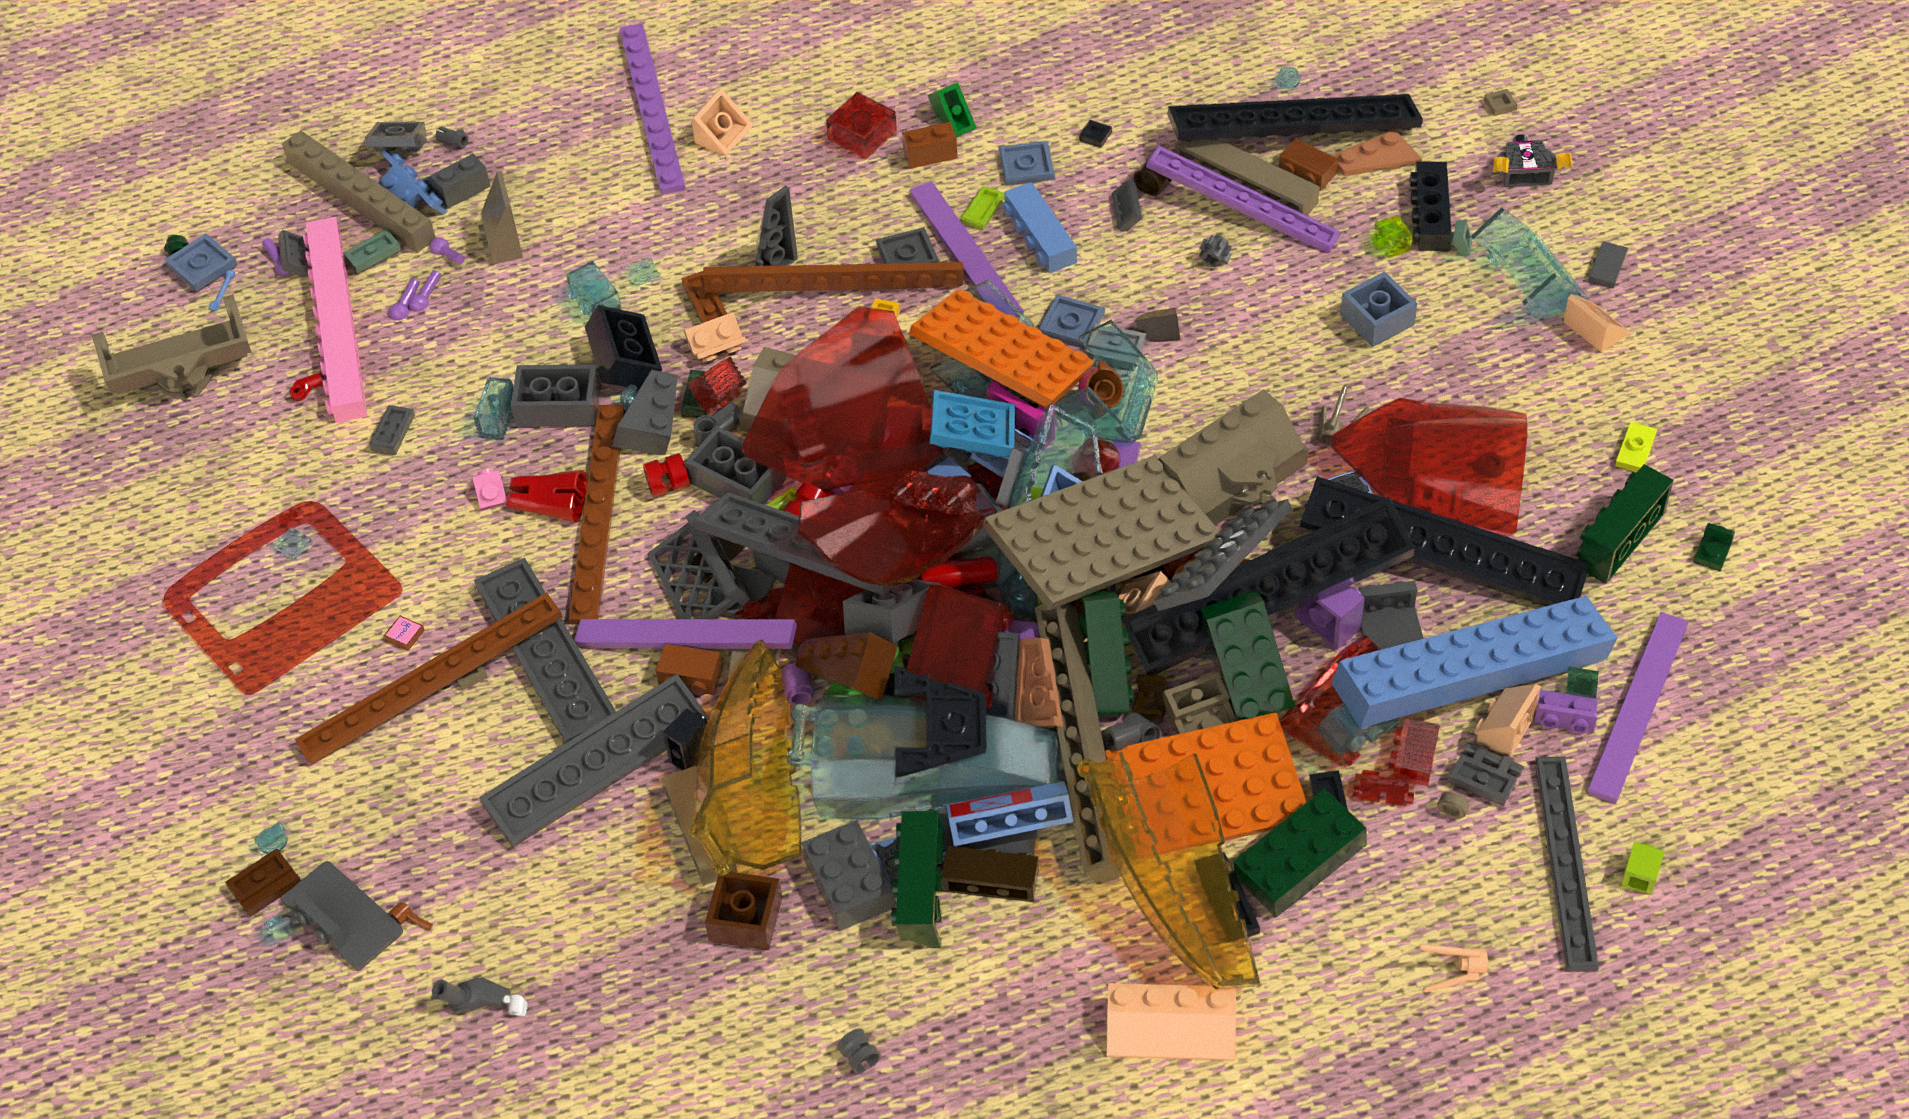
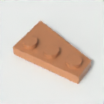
[1332,129,1422,176]
[1013,638,1063,728]

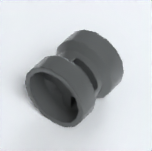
[837,1028,881,1074]

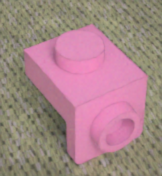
[473,468,507,509]

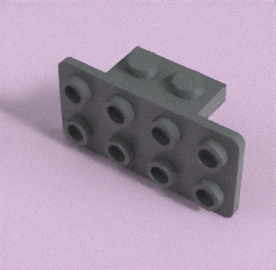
[282,861,403,970]

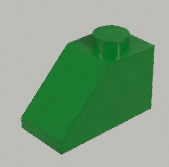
[927,82,977,137]

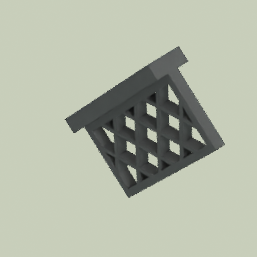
[647,510,751,619]

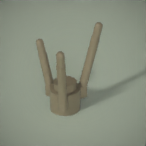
[1316,384,1370,447]

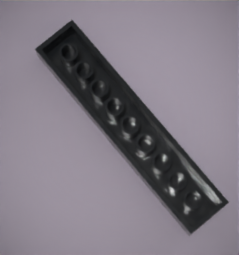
[1122,497,1415,676]

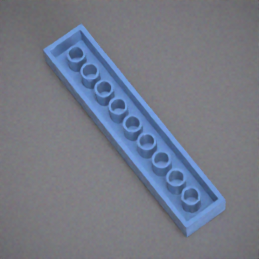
[1331,596,1618,728]

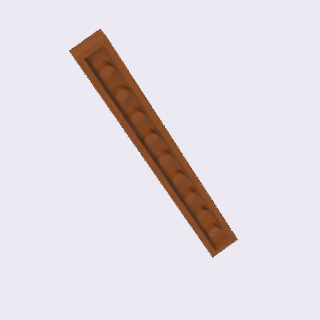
[703,262,964,293]
[569,405,626,625]
[295,592,562,765]

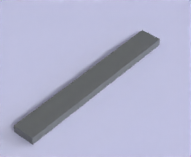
[1534,756,1599,972]

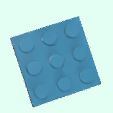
[929,390,1015,458]

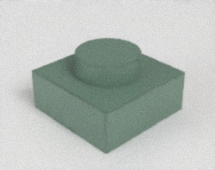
[1451,220,1473,256]

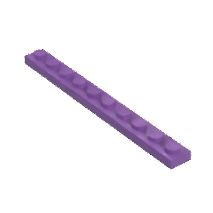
[620,23,686,195]

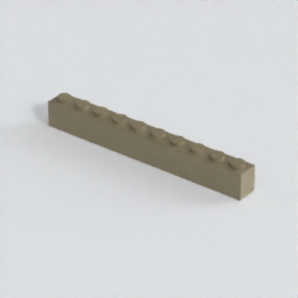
[1035,603,1128,883]

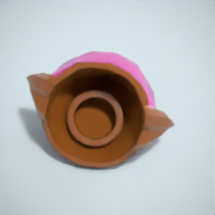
[1078,360,1124,418]

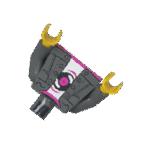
[1492,134,1572,187]

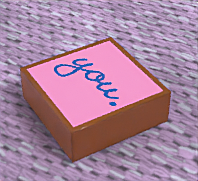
[384,615,425,651]

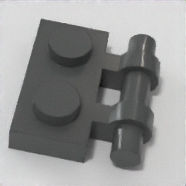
[1448,742,1524,806]

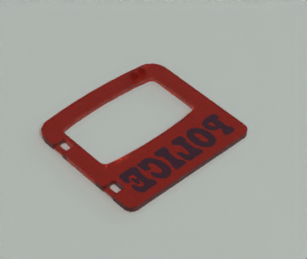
[164,501,403,695]

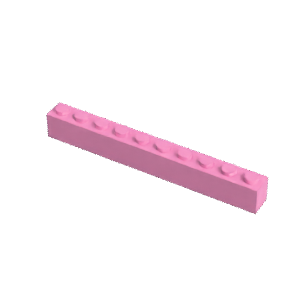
[303,217,368,423]

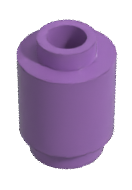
[781,661,814,706]

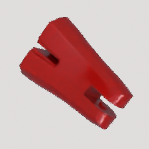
[506,470,587,523]
[916,556,999,592]

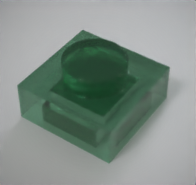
[1566,667,1599,698]

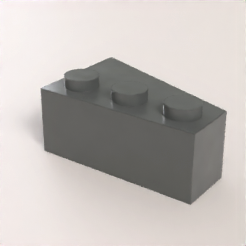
[612,370,678,455]

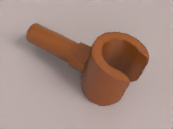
[390,902,433,931]

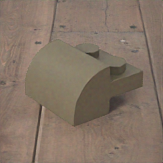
[1163,672,1237,734]

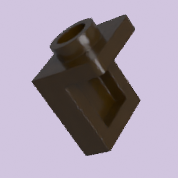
[1132,675,1168,722]

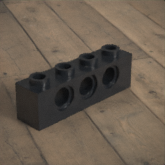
[1410,161,1452,251]

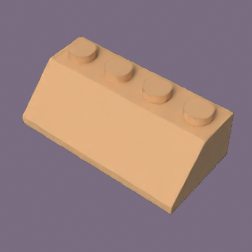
[1107,983,1236,1061]

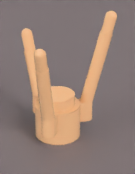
[1419,944,1488,992]

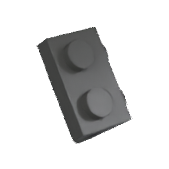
[1358,581,1424,653]

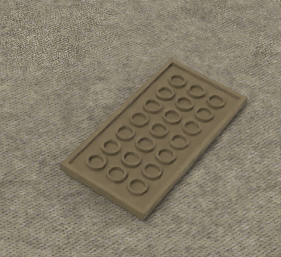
[982,455,1219,610]

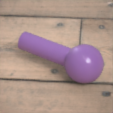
[429,237,465,264]
[262,238,292,276]
[408,270,442,312]
[389,278,420,321]

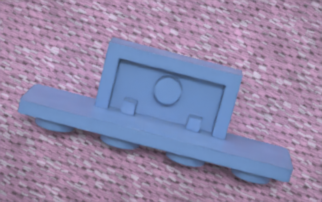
[378,150,448,215]

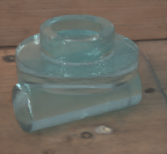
[254,822,288,854]
[261,914,297,947]

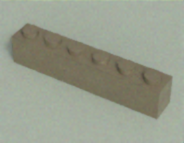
[1175,139,1320,216]

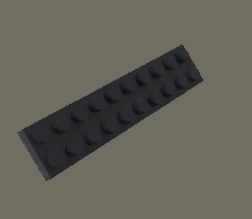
[1167,94,1423,142]
[1300,476,1590,606]

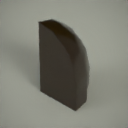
[1135,308,1180,342]

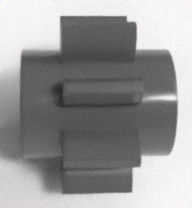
[1199,235,1232,267]

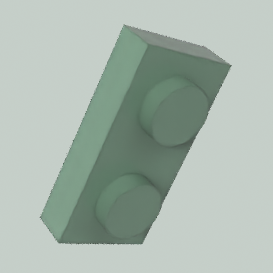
[343,229,401,274]

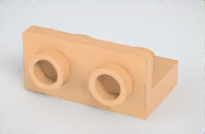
[683,312,747,363]

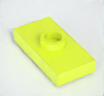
[1615,422,1657,472]

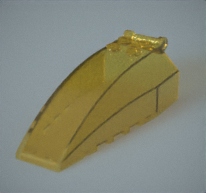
[689,639,802,876]
[1077,752,1261,990]

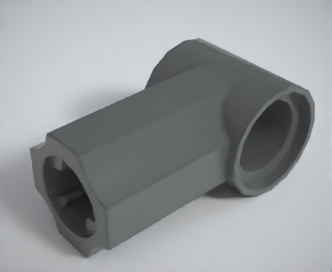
[693,402,740,447]
[1101,713,1161,752]

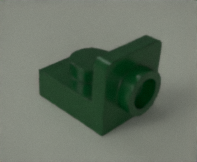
[1693,523,1735,572]

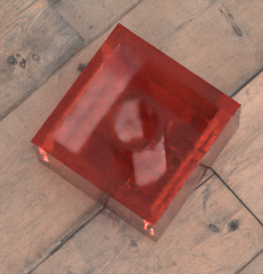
[826,92,897,159]

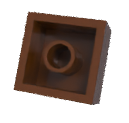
[705,870,783,950]

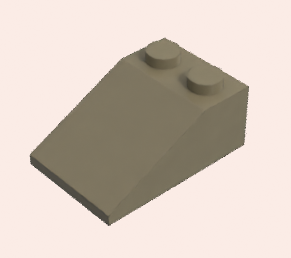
[478,171,523,265]

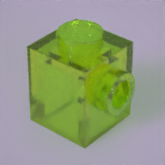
[1372,215,1413,259]

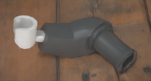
[432,978,528,1016]

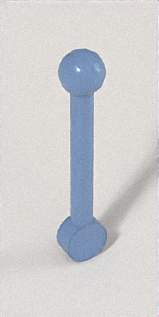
[209,269,235,311]

